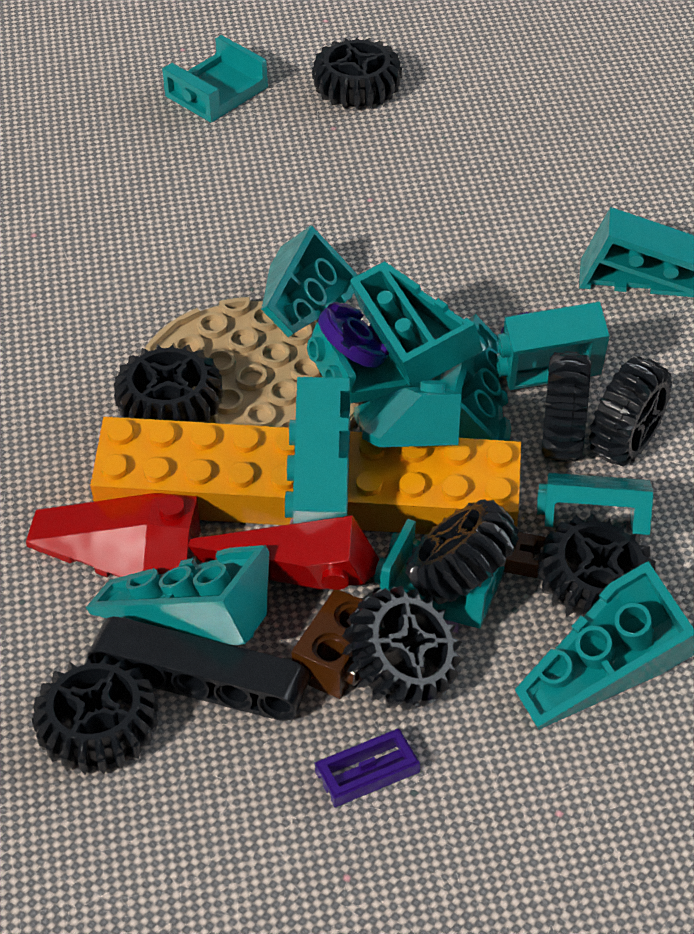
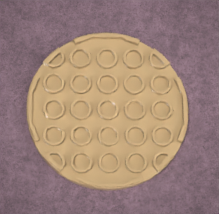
[141,297,367,431]

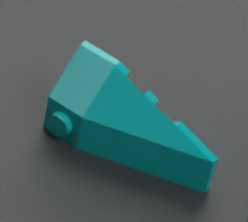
[435,314,512,441]
[354,380,461,447]
[86,545,269,646]
[515,561,694,730]

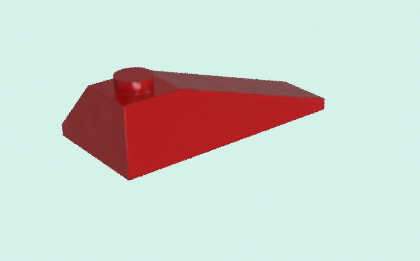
[26,493,201,578]
[188,515,380,590]

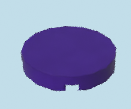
[318,302,389,368]

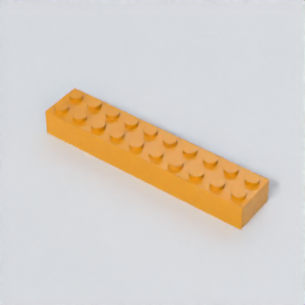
[90,417,521,534]

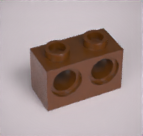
[291,590,384,699]

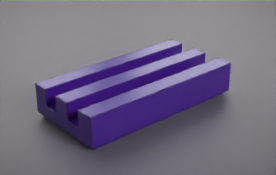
[314,728,420,808]

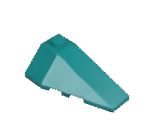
[261,225,358,337]

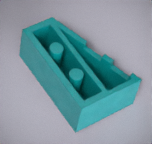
[579,207,694,297]
[350,261,483,387]
[285,377,350,524]

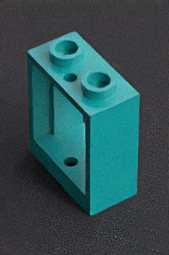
[496,301,610,390]

